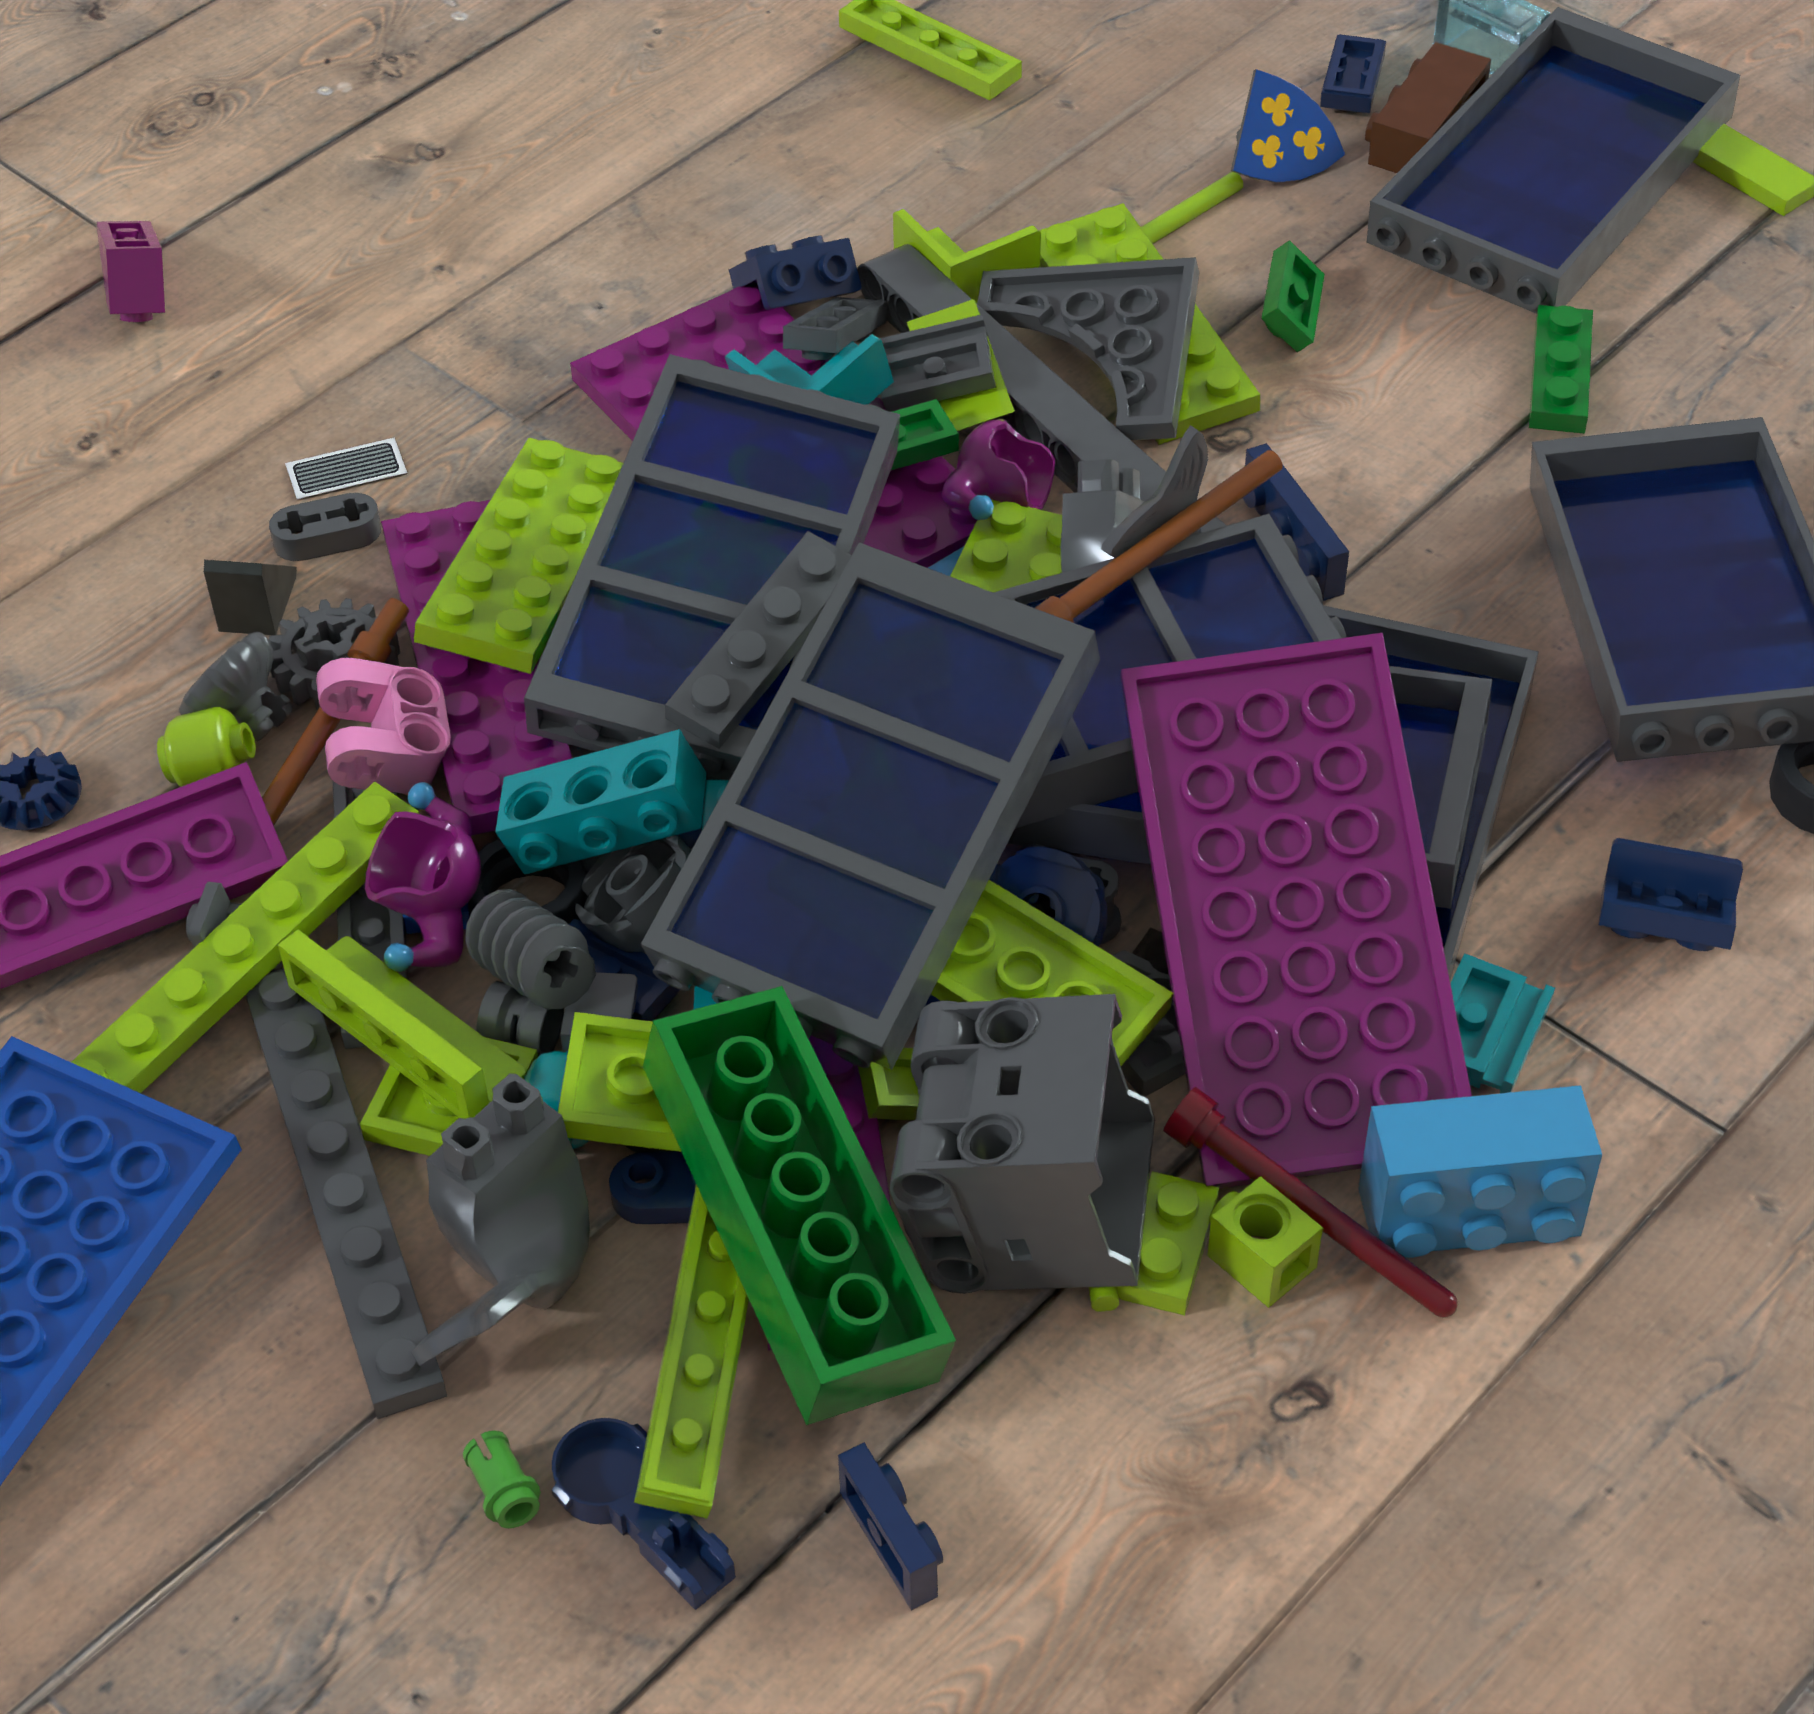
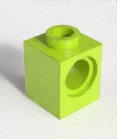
[1207,1176,1323,1308]

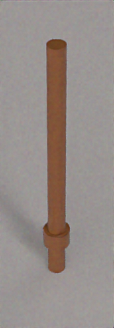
[997,450,1283,663]
[262,598,409,826]

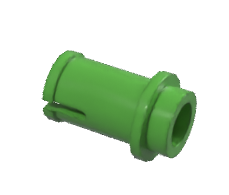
[462,1430,541,1529]

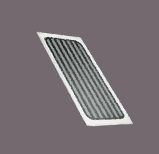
[285,438,407,499]

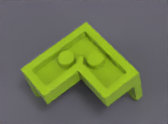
[893,209,1041,303]

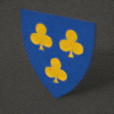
[1231,69,1346,183]

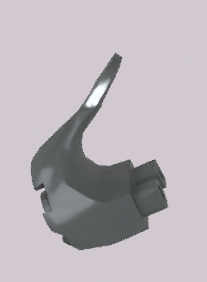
[1061,425,1208,620]
[411,1074,590,1366]

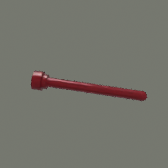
[1163,1087,1458,1318]

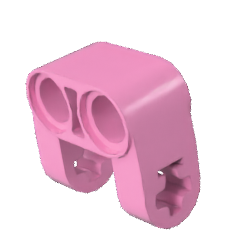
[316,658,451,795]

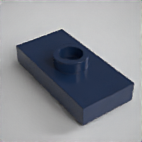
[1320,34,1386,114]

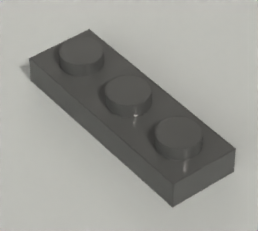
[783,297,887,360]

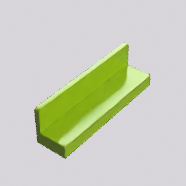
[278,929,526,1119]

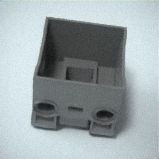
[890,994,1155,1294]

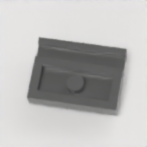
[879,314,996,412]

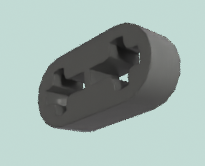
[269,493,381,561]

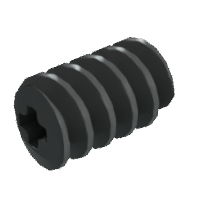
[465,889,596,1010]

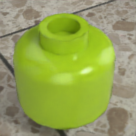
[157,707,256,787]

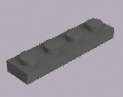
[665,531,852,749]

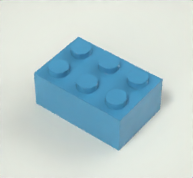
[1358,1085,1602,1258]

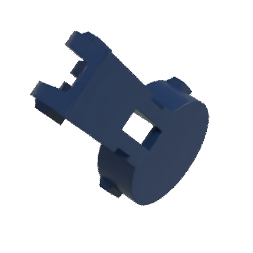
[551,1418,736,1610]

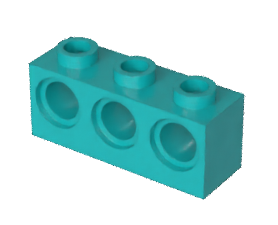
[495,729,706,875]

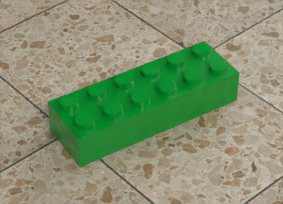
[643,986,956,1425]

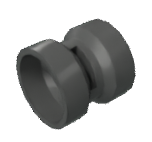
[476,981,564,1057]

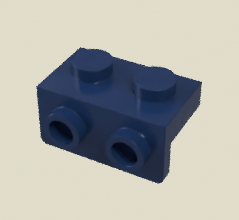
[729,235,862,310]
[1598,838,1743,951]

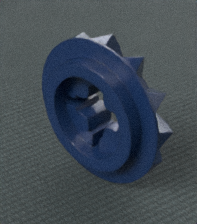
[0,747,82,830]

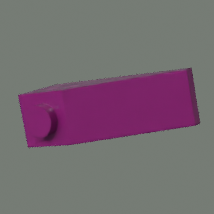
[97,221,165,322]

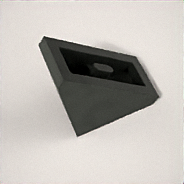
[203,559,297,635]

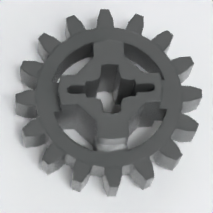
[269,598,401,710]

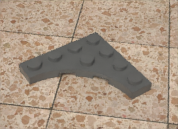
[977,257,1200,440]

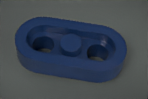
[609,1151,696,1225]

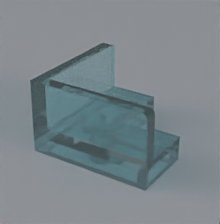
[1433,0,1550,75]

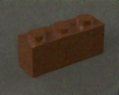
[1365,42,1491,173]

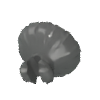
[179,632,293,742]

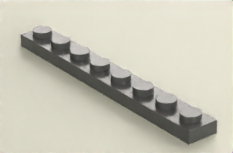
[245,968,447,1419]

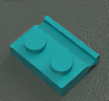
[1450,953,1555,1094]

